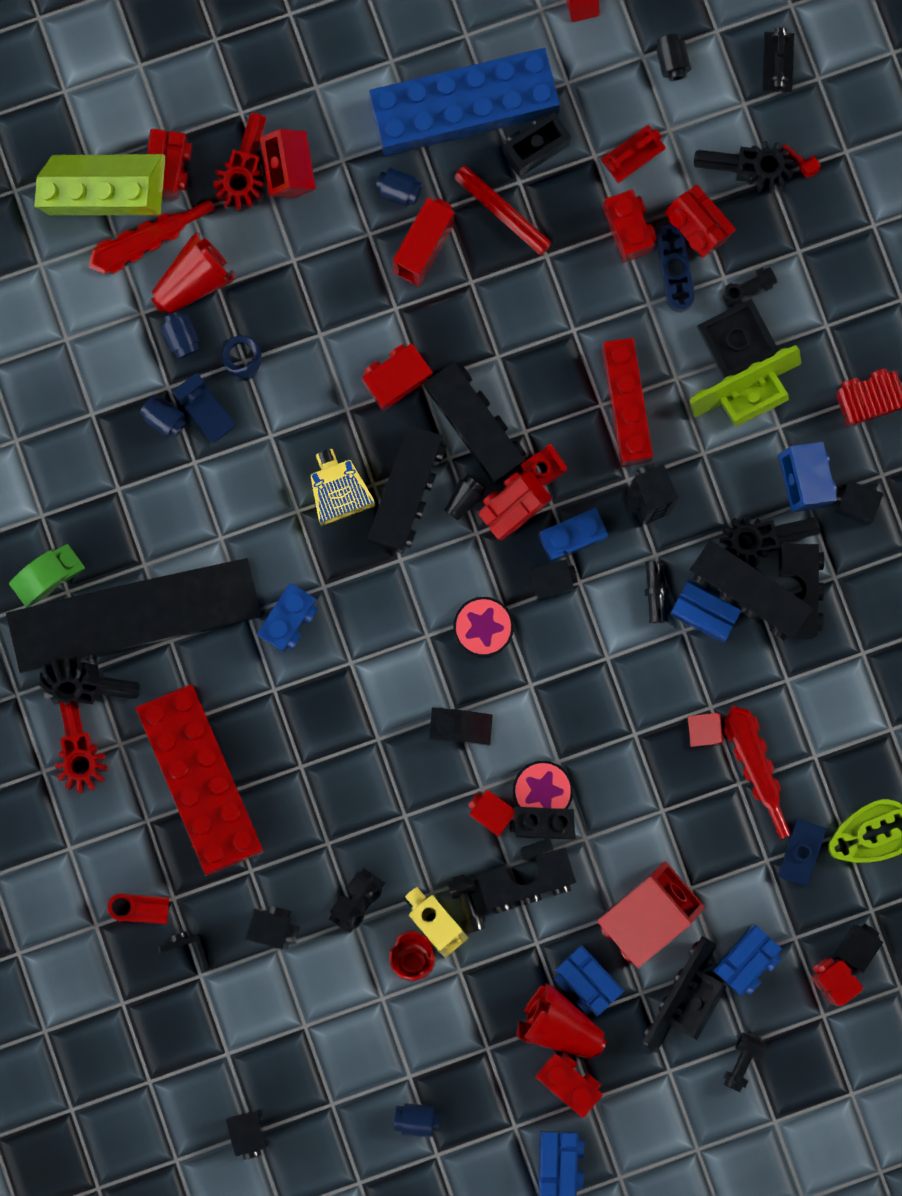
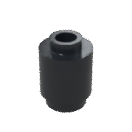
[656,34,692,81]

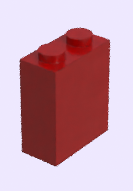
[393,197,455,288]

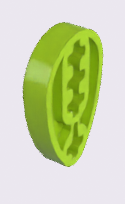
[828,799,902,863]

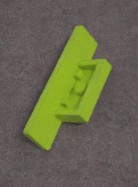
[689,345,801,427]

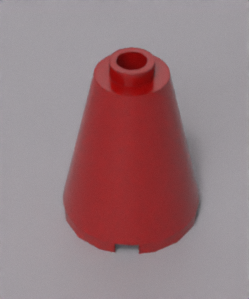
[151,232,236,314]
[516,983,606,1059]

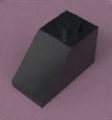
[429,708,493,745]

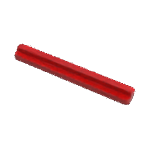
[455,166,551,255]

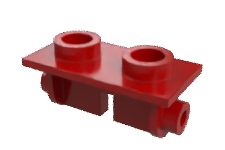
[600,124,666,184]

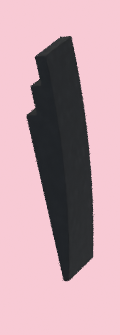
[6,558,262,673]

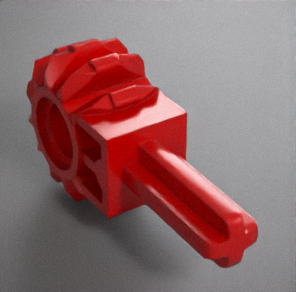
[213,113,267,211]
[55,701,108,794]

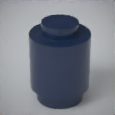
[376,167,423,206]
[160,312,200,359]
[139,395,186,438]
[394,1103,440,1137]

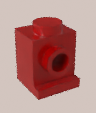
[519,443,568,488]

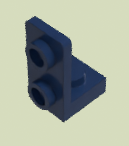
[173,372,236,443]

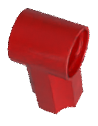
[107,893,169,924]

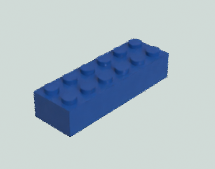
[369,48,560,156]

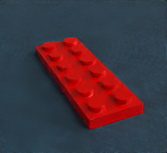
[135,684,263,876]

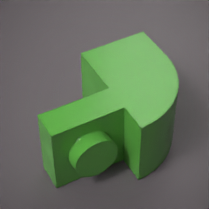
[9,544,85,608]

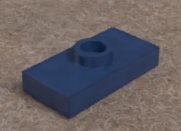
[777,818,827,887]

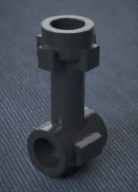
[721,267,777,307]
[447,874,486,934]
[723,1032,766,1092]

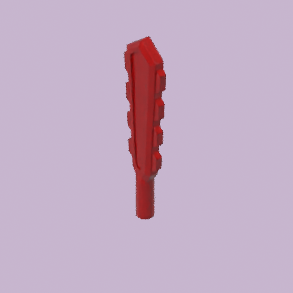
[89,199,215,275]
[723,706,791,839]

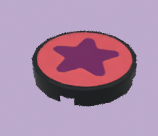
[453,597,514,658]
[513,761,573,809]

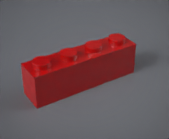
[602,337,653,467]

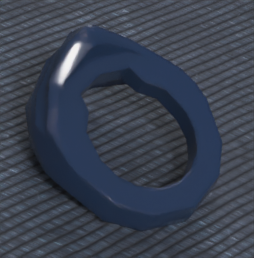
[222,335,262,378]

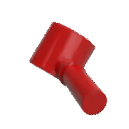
[781,144,820,177]

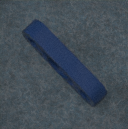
[656,224,695,312]

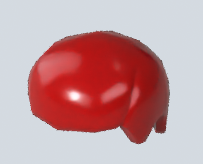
[389,931,436,982]

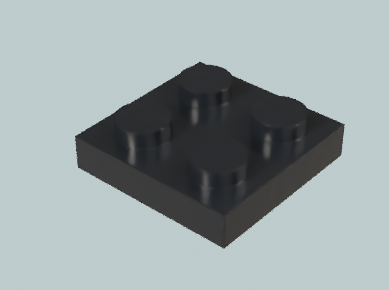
[697,298,779,379]

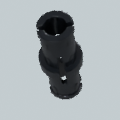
[645,560,669,623]

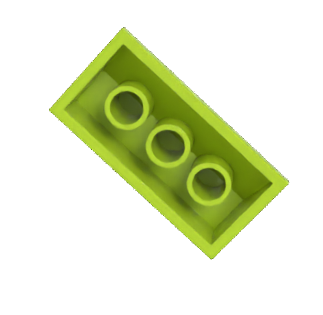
[34,154,166,215]

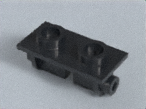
[762,27,795,93]
[509,807,576,839]
[329,868,385,934]

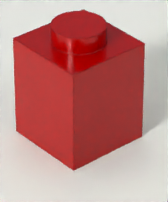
[468,789,514,837]

